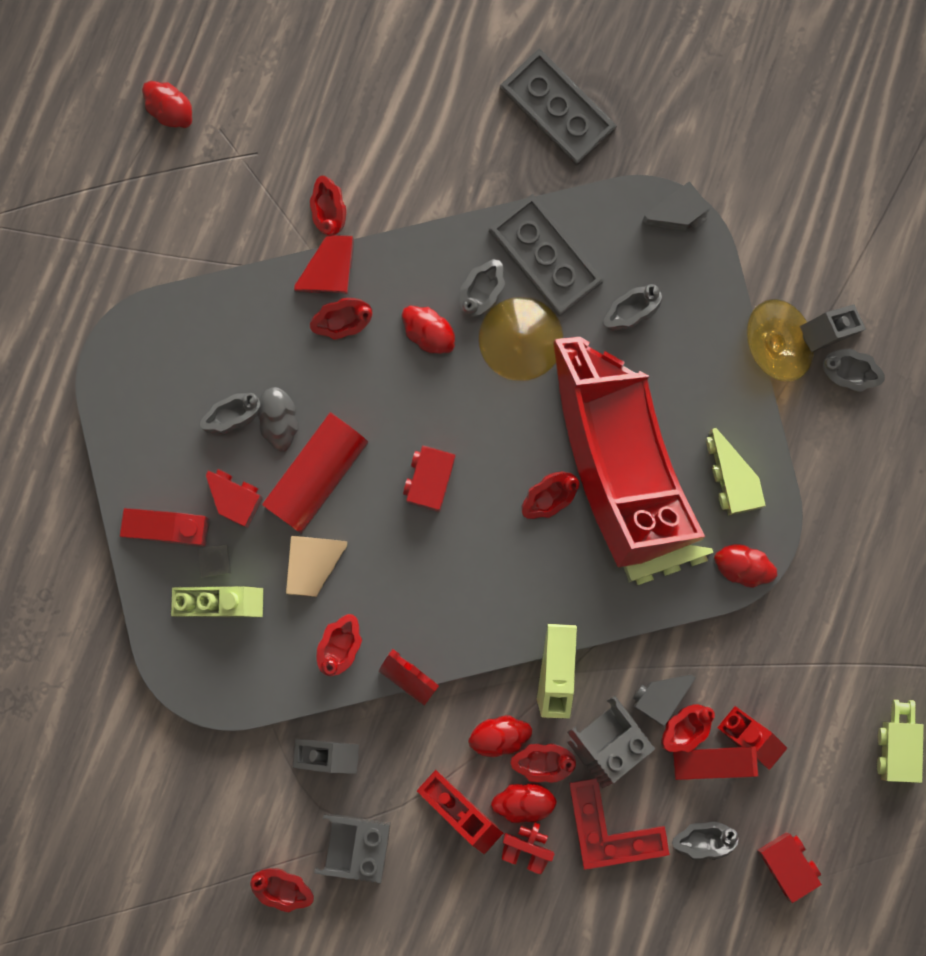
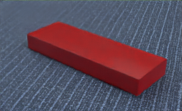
[673,747,758,780]

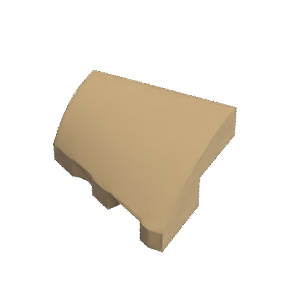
[286,536,348,597]

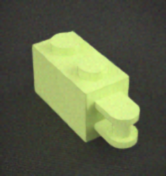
[877,700,924,783]

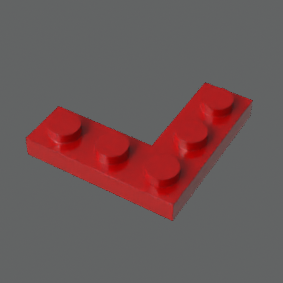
[569,778,670,870]

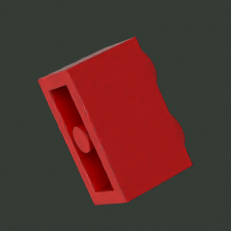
[403,445,456,512]
[757,832,822,903]

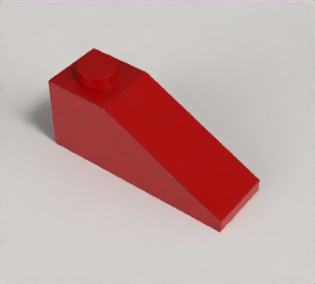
[120,508,209,547]
[417,770,504,855]

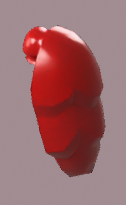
[142,81,193,128]
[310,175,346,236]
[310,298,373,340]
[401,306,455,354]
[521,471,580,519]
[714,544,777,588]
[316,614,362,676]
[661,704,715,753]
[468,715,533,758]
[510,743,576,783]
[491,783,557,823]
[250,868,314,913]

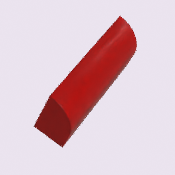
[262,412,369,534]

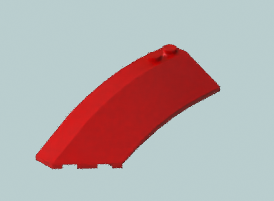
[553,337,705,567]

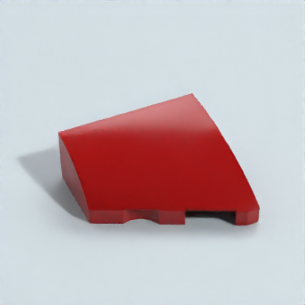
[294,236,354,294]
[378,649,439,706]

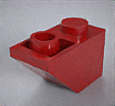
[206,469,263,528]
[717,706,787,770]

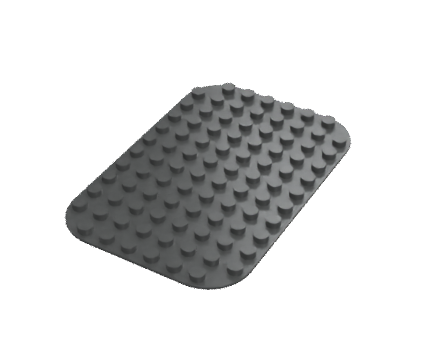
[75,175,803,731]

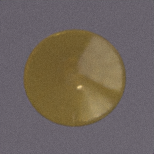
[479,297,563,381]
[747,299,814,381]

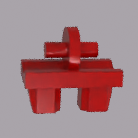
[501,822,555,875]

